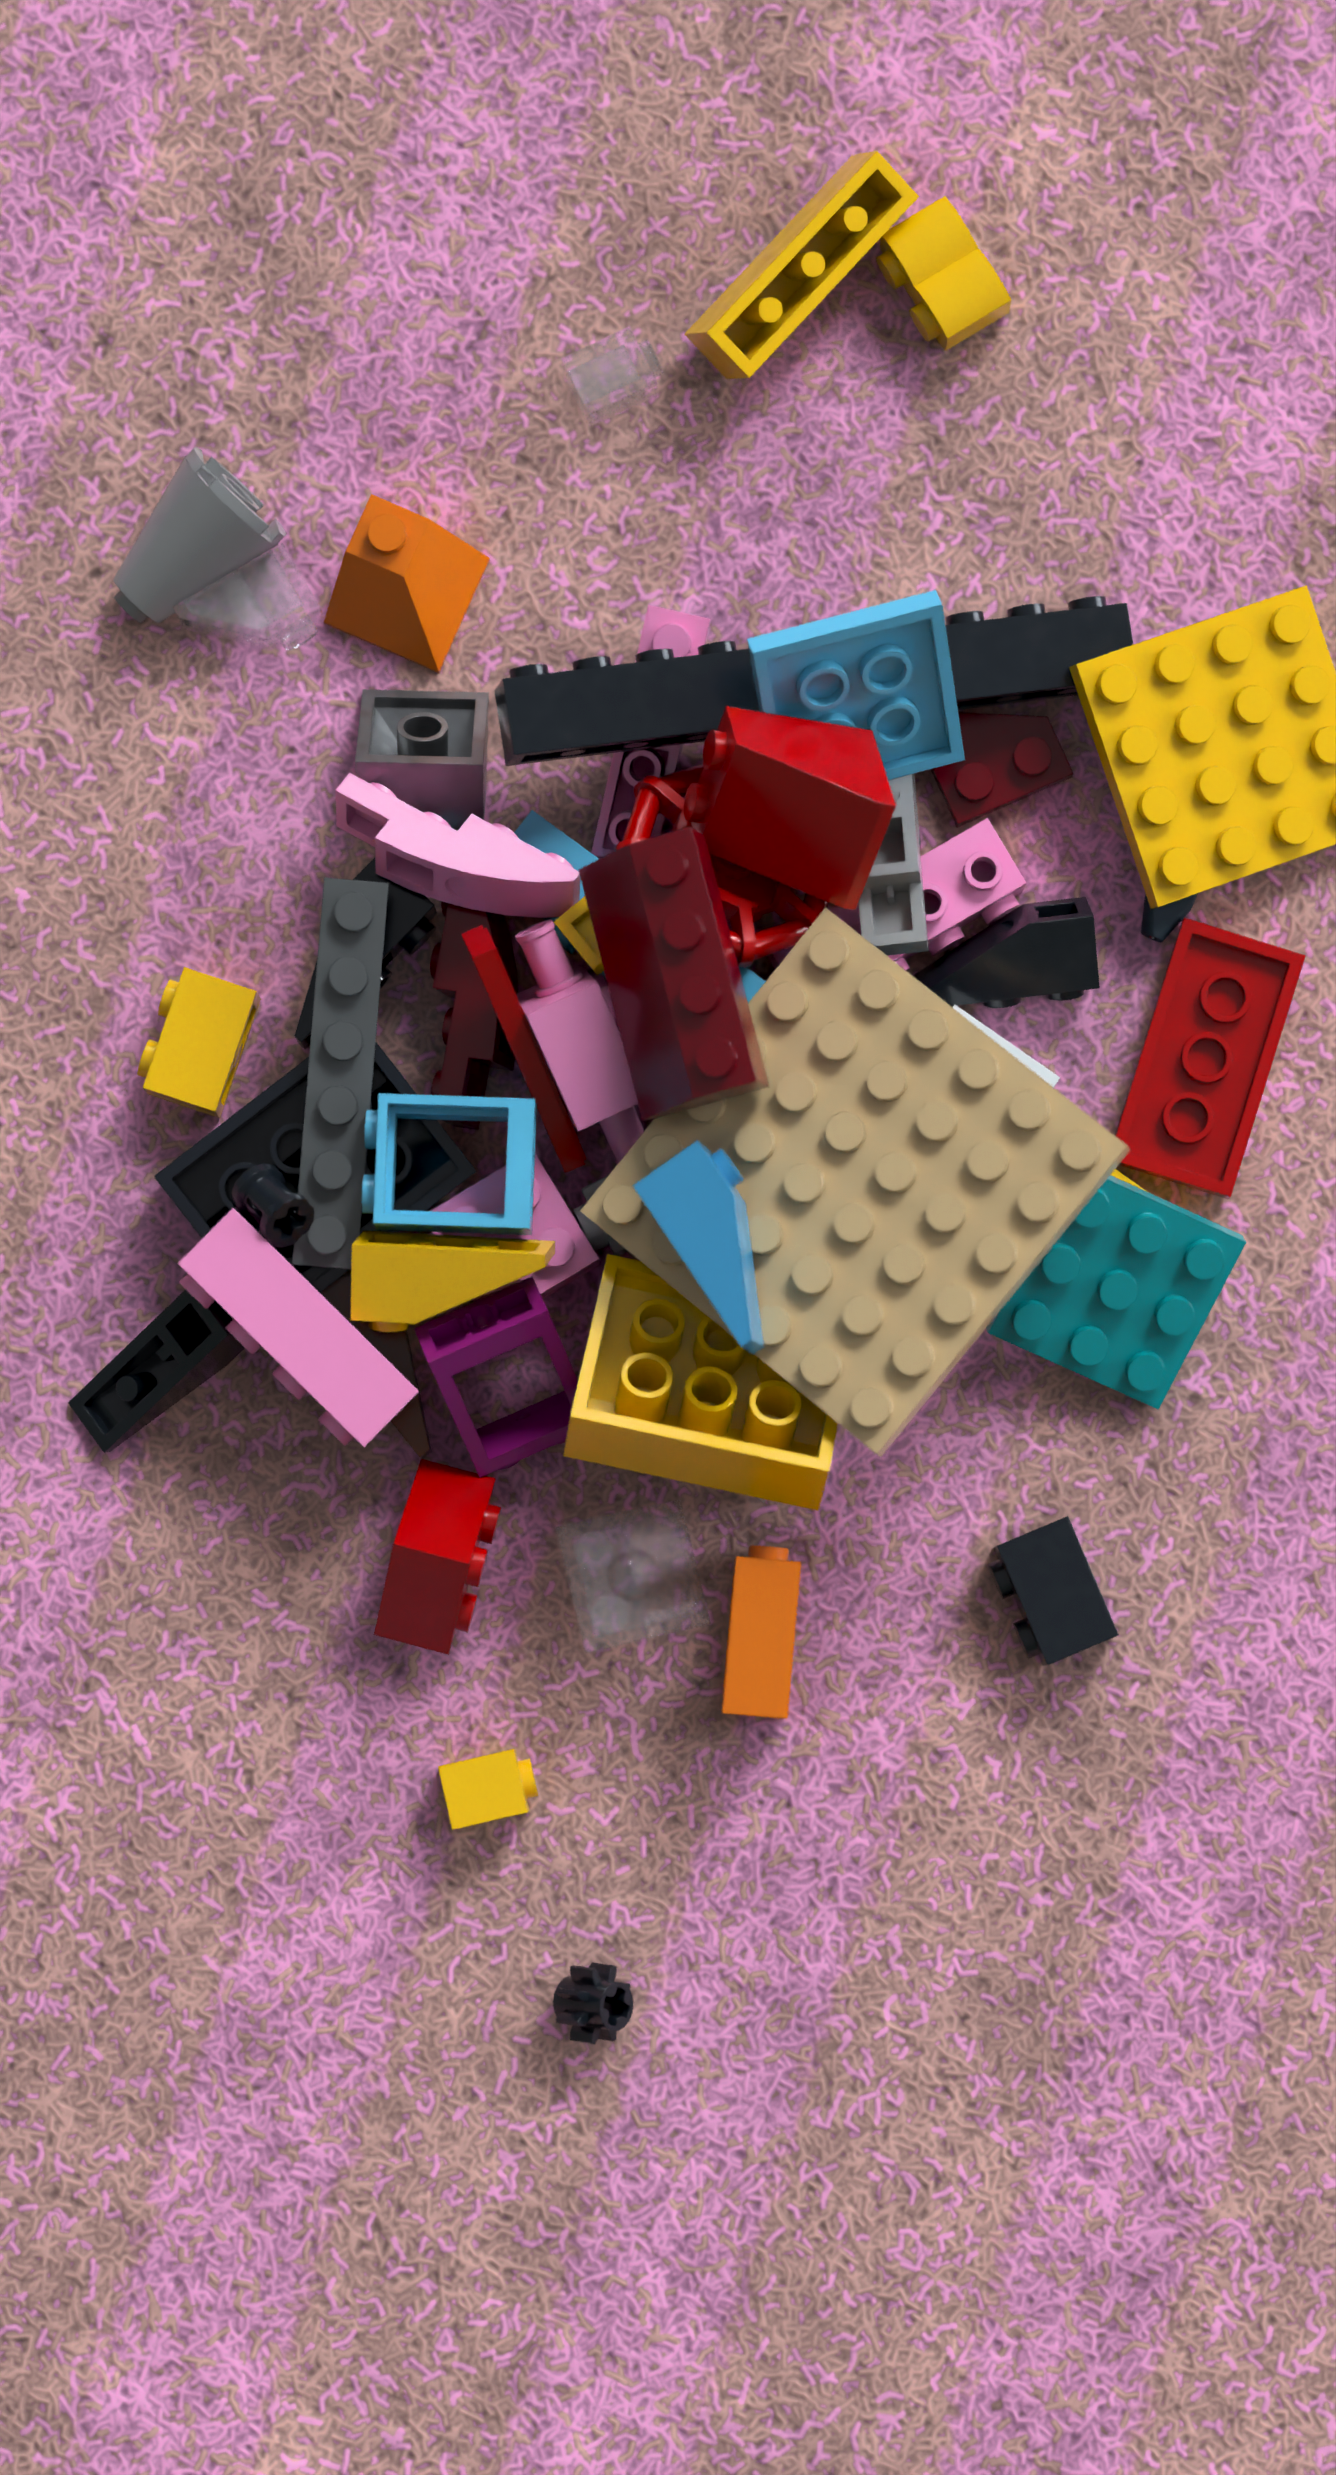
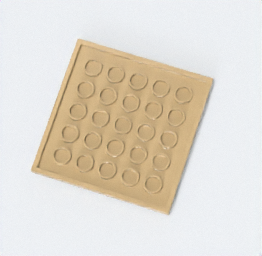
[580,908,1130,1457]

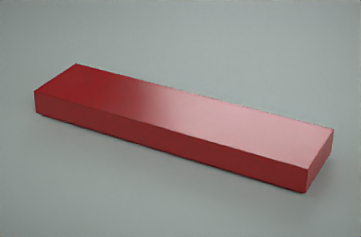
[461,925,587,1173]

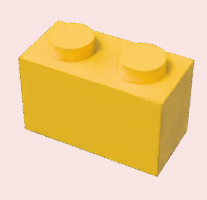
[137,967,261,1118]

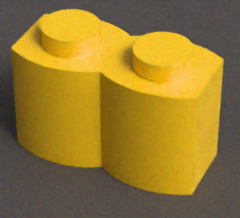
[876,196,1012,351]

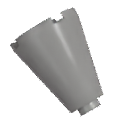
[113,447,287,623]

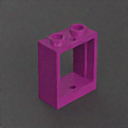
[414,1277,578,1478]

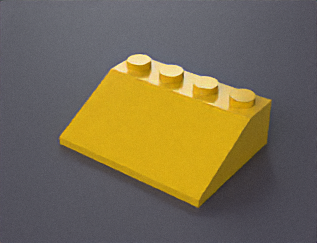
[563,1254,838,1511]

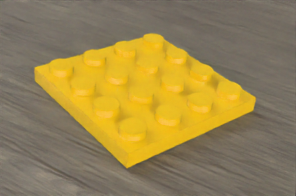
[1069,585,1336,909]

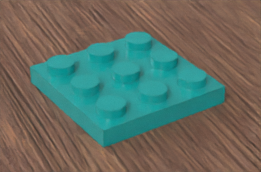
[986,1175,1246,1410]

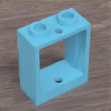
[362,1093,537,1235]

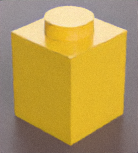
[438,1749,538,1830]

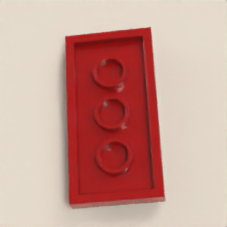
[1115,917,1306,1199]

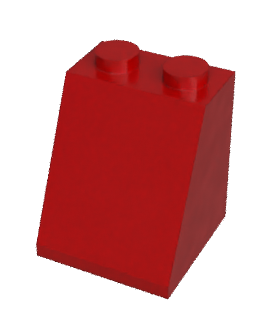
[684,706,896,910]

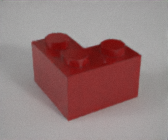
[374,1459,501,1655]

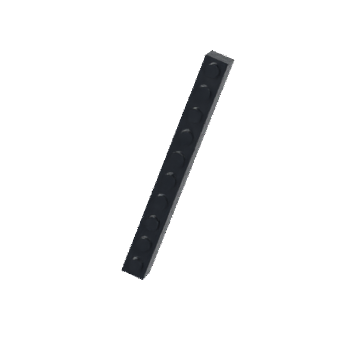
[494,596,1133,766]

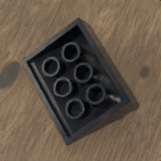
[154,1042,476,1293]

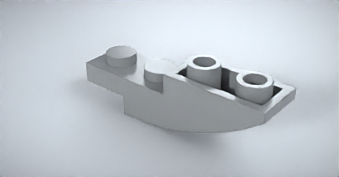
[859,774,929,956]

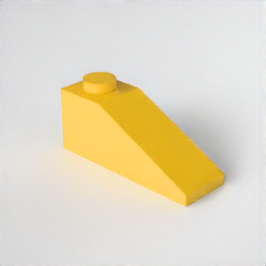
[351,1230,555,1332]

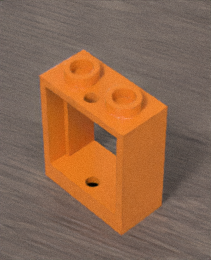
[721,1545,801,1719]

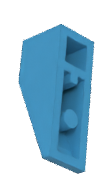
[633,1140,764,1355]

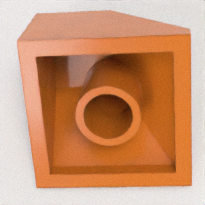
[324,494,490,673]

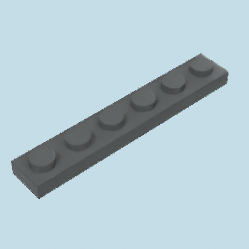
[292,877,389,1270]

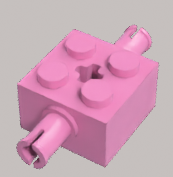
[515,919,644,1165]

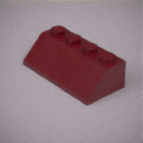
[578,826,769,1121]

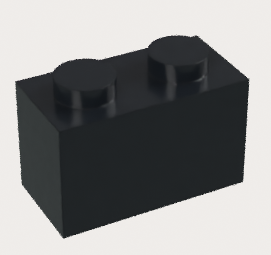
[988,1516,1119,1666]

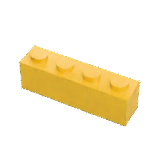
[684,151,919,379]

